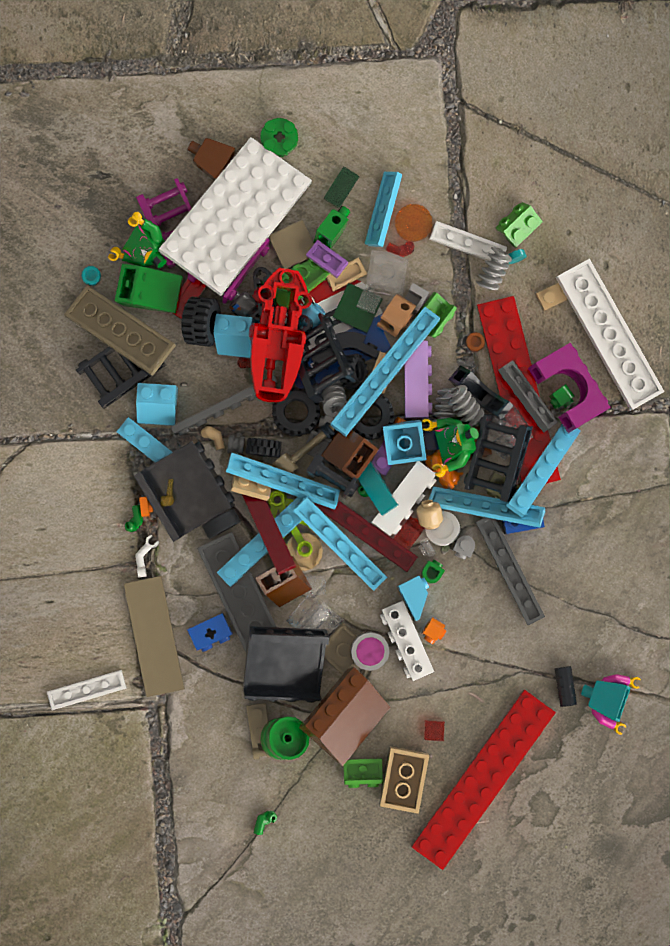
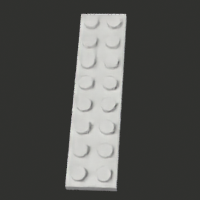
[556,259,664,411]

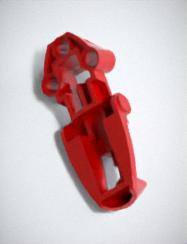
[249,268,312,402]

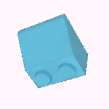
[214,314,260,358]
[136,383,178,426]
[383,419,427,465]
[397,576,429,621]

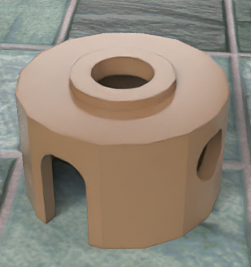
[377,294,416,338]

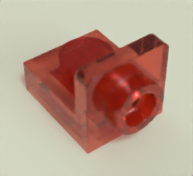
[393,516,425,550]

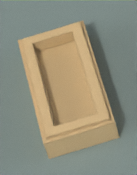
[326,257,367,292]

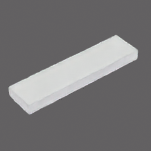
[429,221,507,261]
[47,670,127,710]

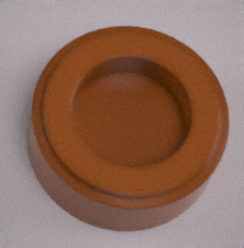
[465,332,485,352]

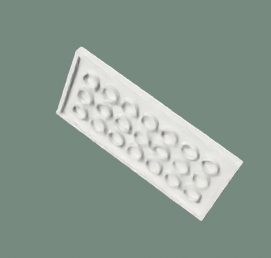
[159,137,312,296]

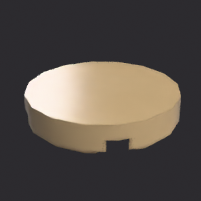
[286,533,323,571]

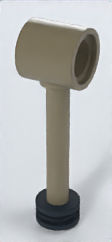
[272,422,337,473]

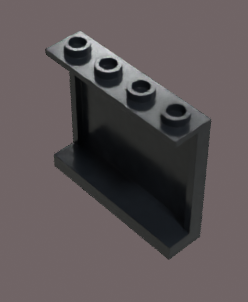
[134,439,235,542]
[243,626,330,703]

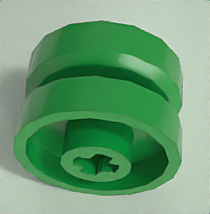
[260,717,310,760]

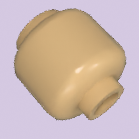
[416,500,443,530]

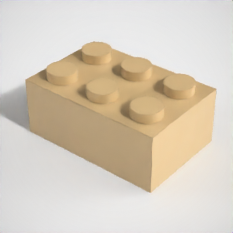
[379,746,429,814]

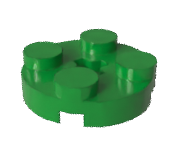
[260,118,298,157]

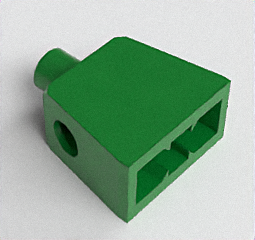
[313,206,350,249]

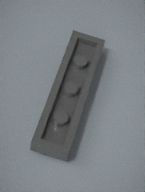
[498,361,558,433]

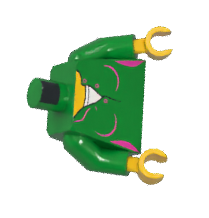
[108,212,167,268]
[422,418,479,477]

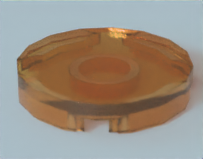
[395,204,433,242]

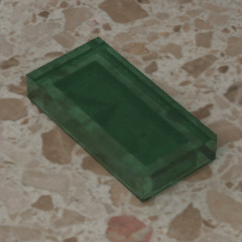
[323,166,360,209]

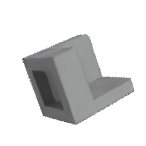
[405,283,430,315]

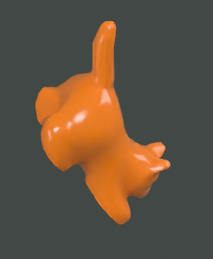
[425,450,464,489]

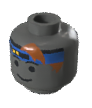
[229,291,258,317]

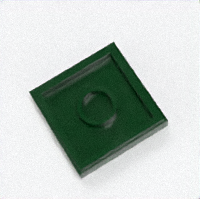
[332,283,383,334]

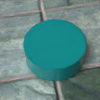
[508,249,527,264]
[81,266,101,286]

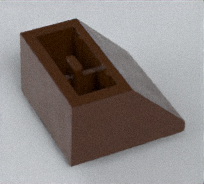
[321,430,379,479]
[256,556,312,608]

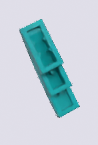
[358,461,399,516]

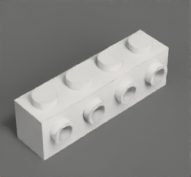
[371,461,437,536]
[380,600,434,681]

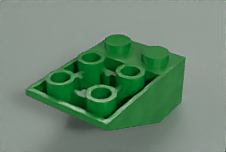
[114,264,183,314]

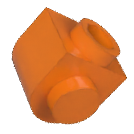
[421,617,447,644]

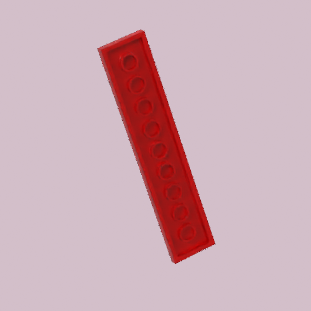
[477,296,561,484]
[411,690,556,870]

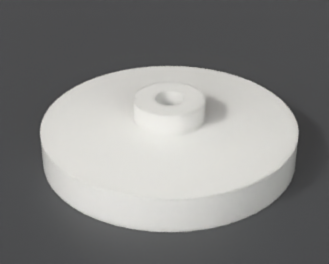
[425,511,460,546]

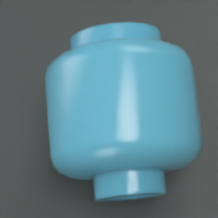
[298,303,326,328]

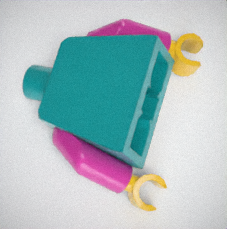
[581,674,641,735]

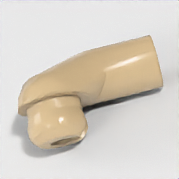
[201,426,225,450]

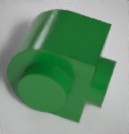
[549,384,575,410]
[421,560,445,584]

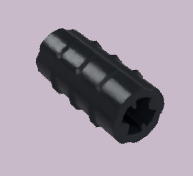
[554,666,577,707]

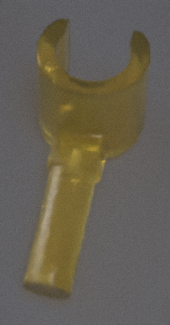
[161,479,174,506]

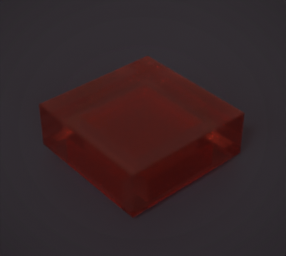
[424,720,445,741]

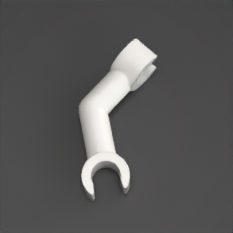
[135,535,159,578]

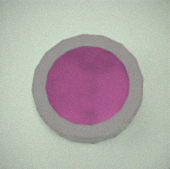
[350,631,389,671]

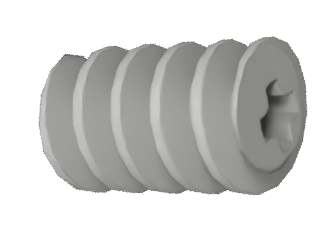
[476,247,512,290]
[321,374,347,417]
[444,385,484,427]
[432,388,457,422]

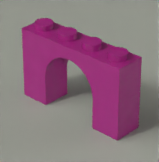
[528,343,611,433]

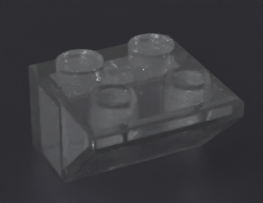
[286,592,344,636]

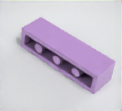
[404,341,432,419]

